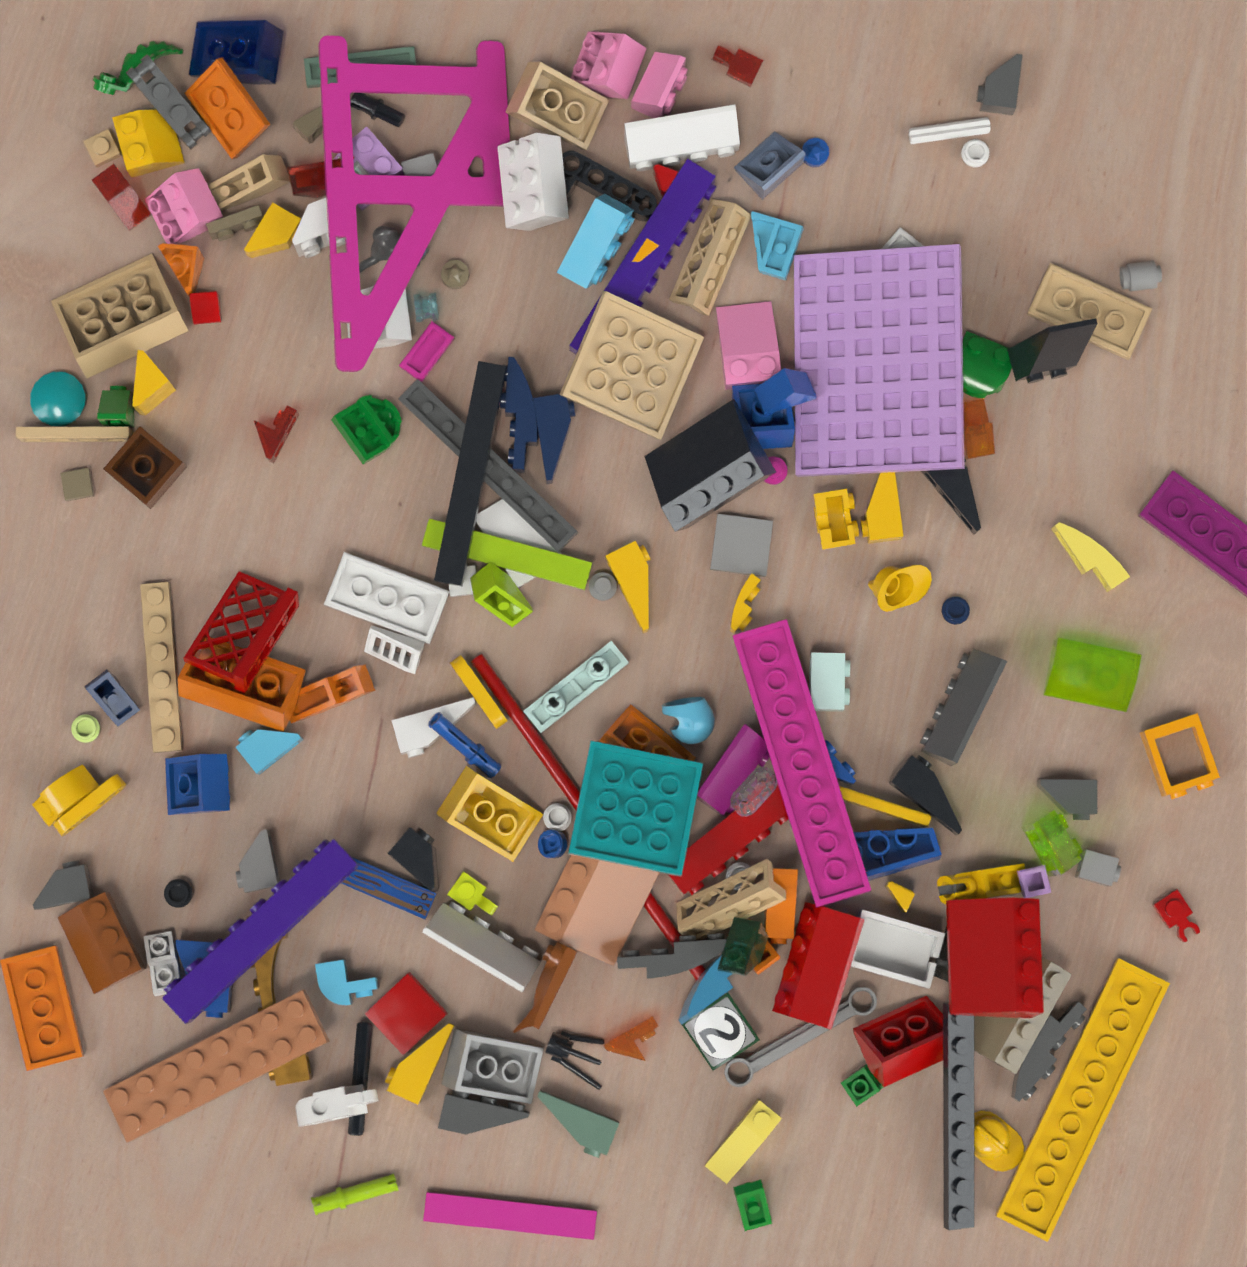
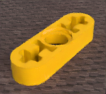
[450,655,508,729]
[53,774,127,836]

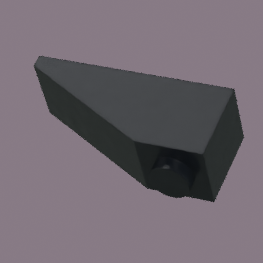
[921,457,981,535]
[889,755,962,835]

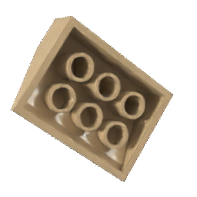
[51,254,188,378]

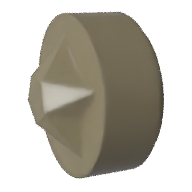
[441,260,469,289]

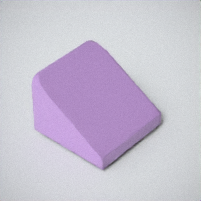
[1017,865,1051,898]

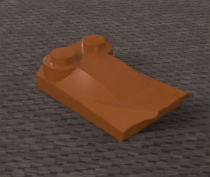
[513,942,578,1033]

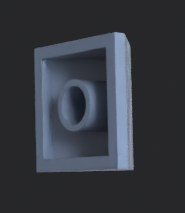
[734,131,806,200]

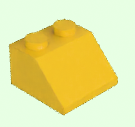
[112,110,185,178]

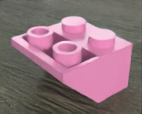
[571,32,647,99]
[631,52,688,118]
[145,168,223,245]

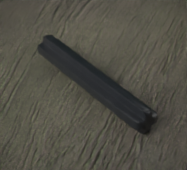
[348,1022,372,1136]

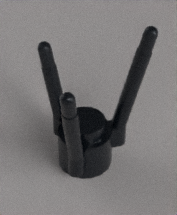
[545,1030,604,1090]

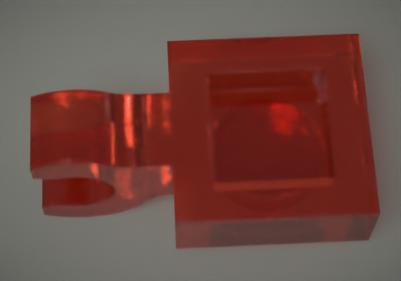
[712,46,763,87]

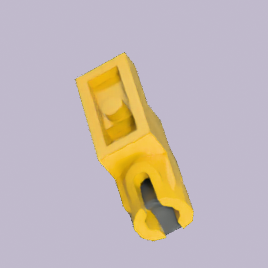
[937,863,1025,904]

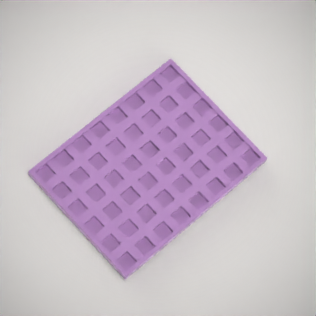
[794,244,964,477]

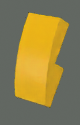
[730,573,761,634]

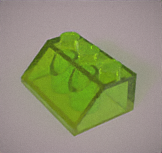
[1043,638,1142,712]

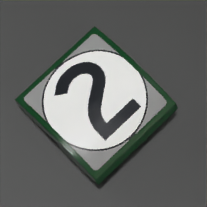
[682,992,760,1071]

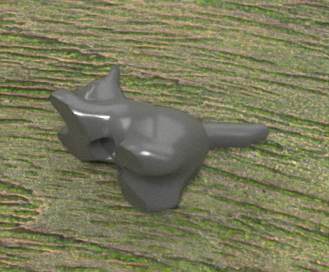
[359,226,429,273]

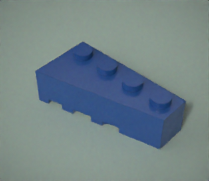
[853,828,942,881]

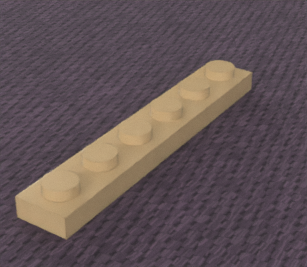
[140,582,183,753]

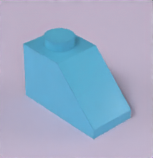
[236,729,303,775]

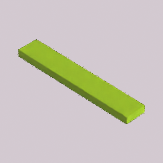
[422,518,592,590]

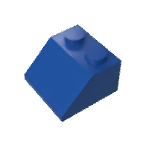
[732,384,795,449]
[165,754,230,815]

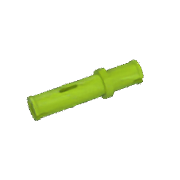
[311,1173,399,1215]

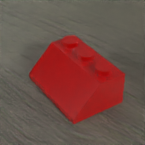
[853,996,943,1087]

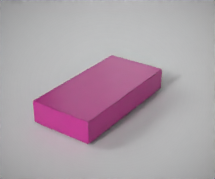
[399,321,455,383]

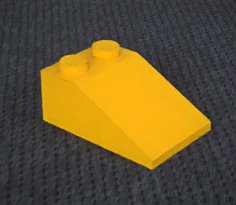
[436,766,543,862]

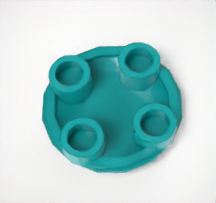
[30,372,87,427]

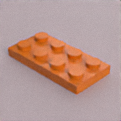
[0,945,84,1071]

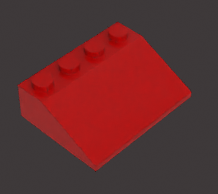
[946,897,1044,1019]

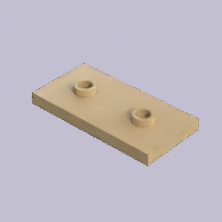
[1027,263,1152,360]

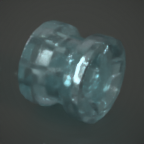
[414,292,439,322]

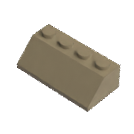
[974,957,1072,1074]

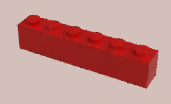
[667,779,789,896]

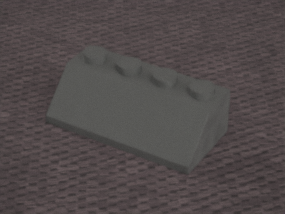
[920,649,1008,766]

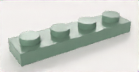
[304,46,416,88]

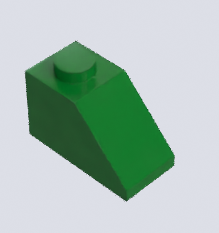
[97,386,134,428]

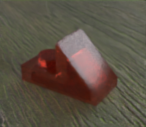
[254,405,299,464]

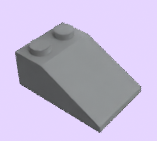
[442,1028,544,1104]

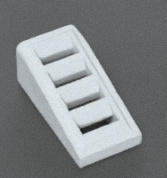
[364,625,425,674]

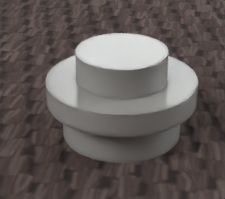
[589,572,617,601]

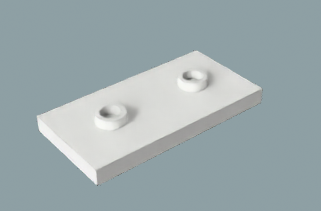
[324,552,450,644]

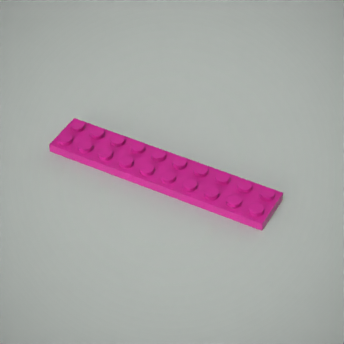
[732,619,871,908]

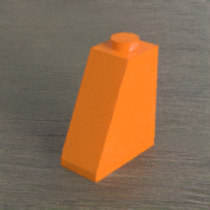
[764,868,798,944]

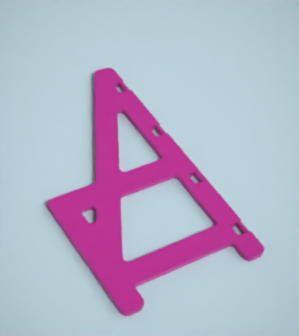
[318,35,510,372]

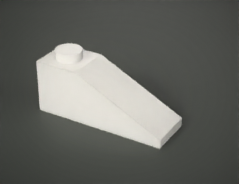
[392,697,476,758]

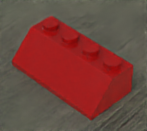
[772,902,865,1030]

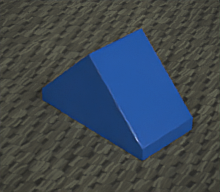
[754,368,817,415]

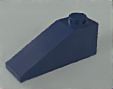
[533,394,576,485]

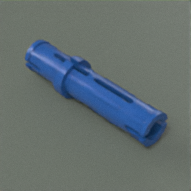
[428,712,501,778]

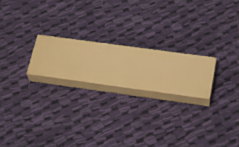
[16,427,133,442]

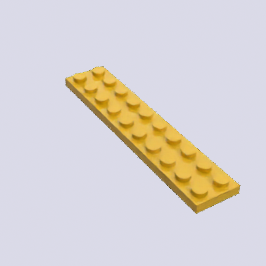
[995,958,1170,1242]

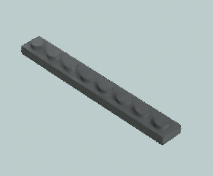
[398,379,578,553]

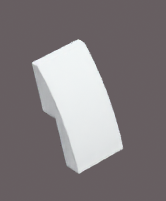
[144,931,181,996]

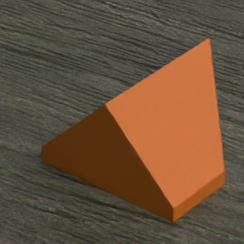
[158,243,204,298]

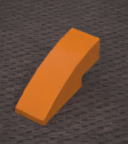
[290,664,375,724]

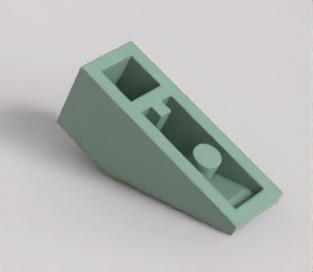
[537,1090,619,1158]

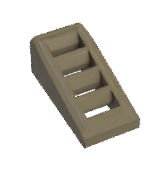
[292,106,323,144]

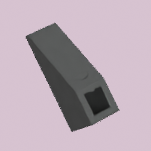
[438,1090,530,1135]

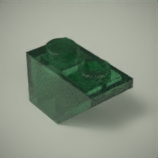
[718,917,768,976]

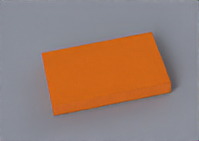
[184,58,271,159]

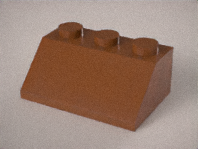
[58,892,146,994]

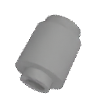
[1119,261,1162,291]

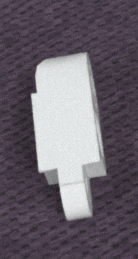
[296,1084,379,1127]

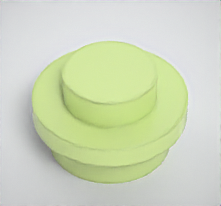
[71,714,100,743]

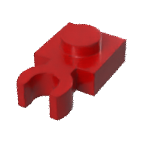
[1152,889,1200,942]

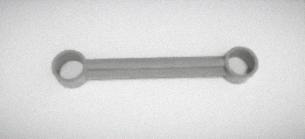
[724,987,877,1087]

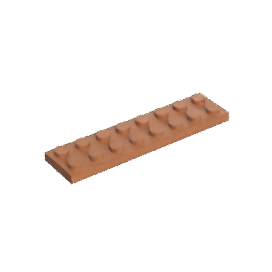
[103,990,330,1143]

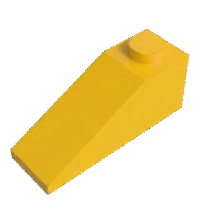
[860,472,904,544]
[605,541,651,633]
[385,1023,455,1105]

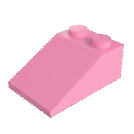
[716,302,781,390]

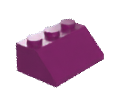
[696,724,770,816]

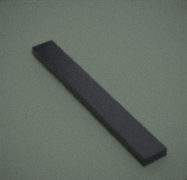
[434,361,507,587]

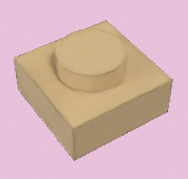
[83,129,121,168]

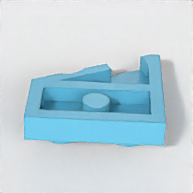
[751,211,804,281]

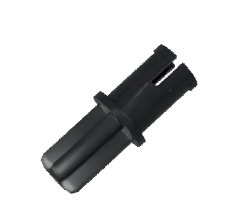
[350,93,405,127]

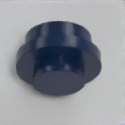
[941,596,970,625]

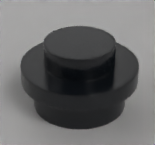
[164,879,193,908]

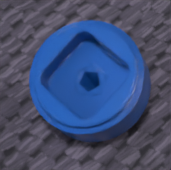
[802,138,830,167]
[538,830,567,858]

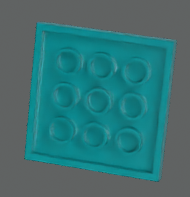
[568,741,703,877]

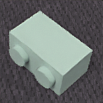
[809,652,850,712]

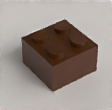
[103,426,187,509]

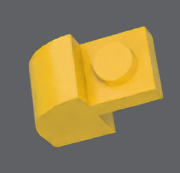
[32,764,99,827]

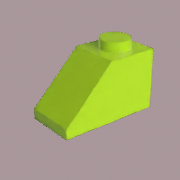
[470,562,533,627]

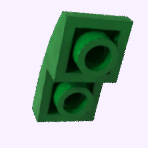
[841,1064,884,1107]

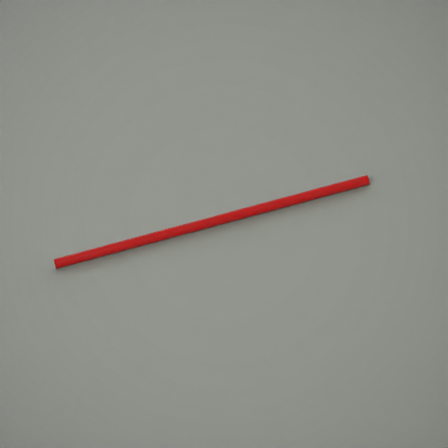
[471,654,723,996]

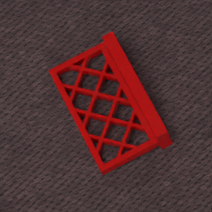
[183,571,299,693]

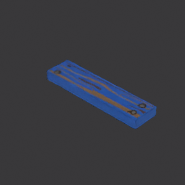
[341,857,437,920]

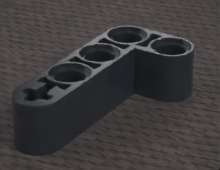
[562,150,657,222]

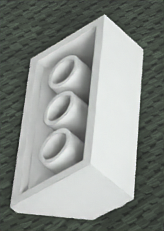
[624,105,740,171]

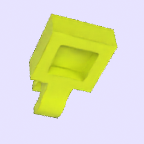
[447,871,498,916]

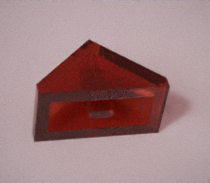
[287,159,341,198]

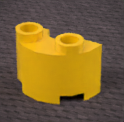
[813,489,859,550]

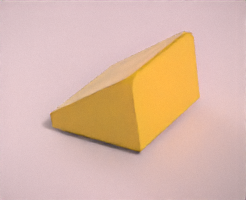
[885,881,915,913]

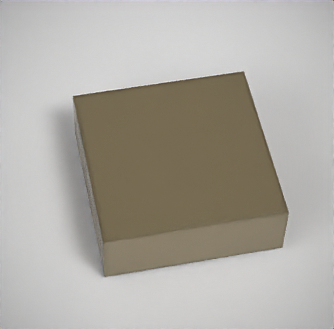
[60,468,94,501]

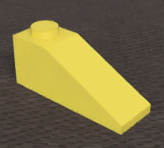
[704,1099,782,1184]

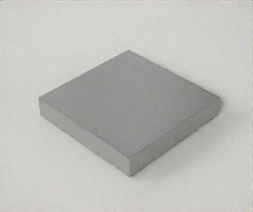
[710,514,773,577]

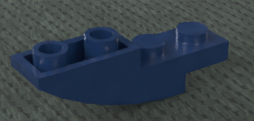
[500,357,538,473]

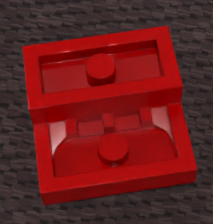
[365,972,448,1056]

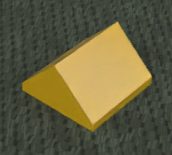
[132,350,176,415]

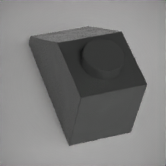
[976,54,1023,116]
[1037,779,1098,820]
[33,860,94,910]

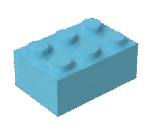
[557,194,634,289]

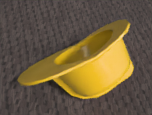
[868,565,932,612]
[974,1111,1024,1172]

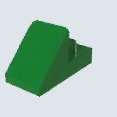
[733,1179,772,1231]

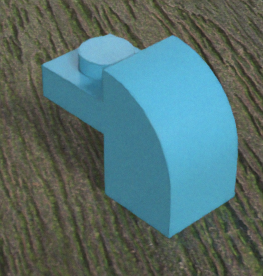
[315,959,379,1005]

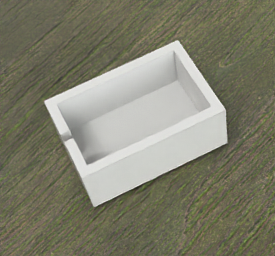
[497,133,569,231]
[851,910,945,989]

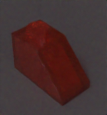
[92,164,151,231]

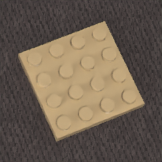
[560,291,704,440]

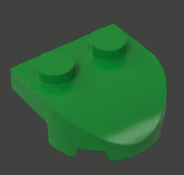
[963,331,1012,398]
[331,395,402,465]

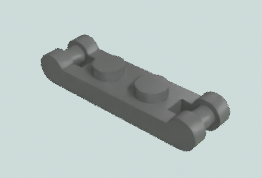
[126,55,212,150]

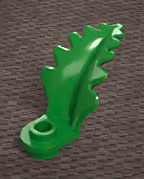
[93,41,183,95]

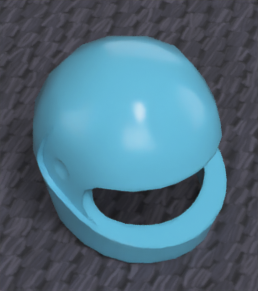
[662,697,715,744]

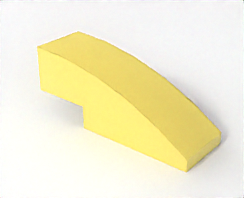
[1051,522,1130,592]

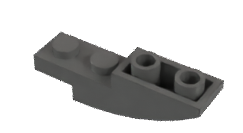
[617,933,731,979]
[1011,1001,1087,1102]

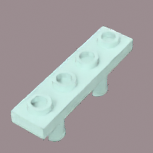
[523,641,629,733]

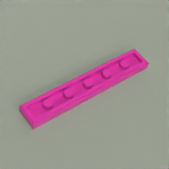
[423,1192,597,1240]

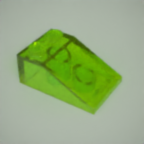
[1021,810,1083,877]

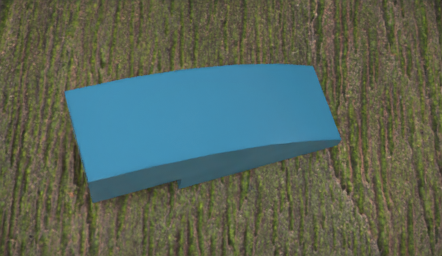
[678,944,748,1025]

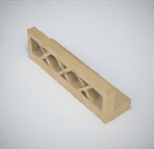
[669,199,751,316]
[676,859,786,941]

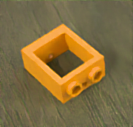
[1140,713,1220,800]

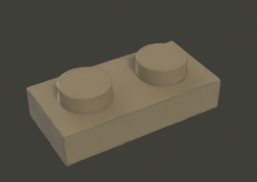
[206,205,263,241]

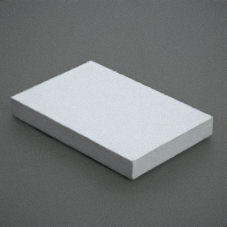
[476,499,562,588]

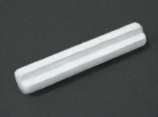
[908,117,991,144]

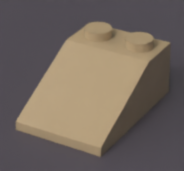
[505,62,609,150]

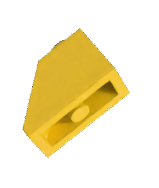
[244,202,301,258]

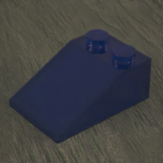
[189,20,284,85]

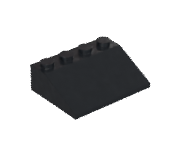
[644,399,776,532]

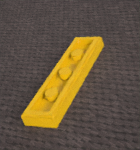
[839,786,931,827]

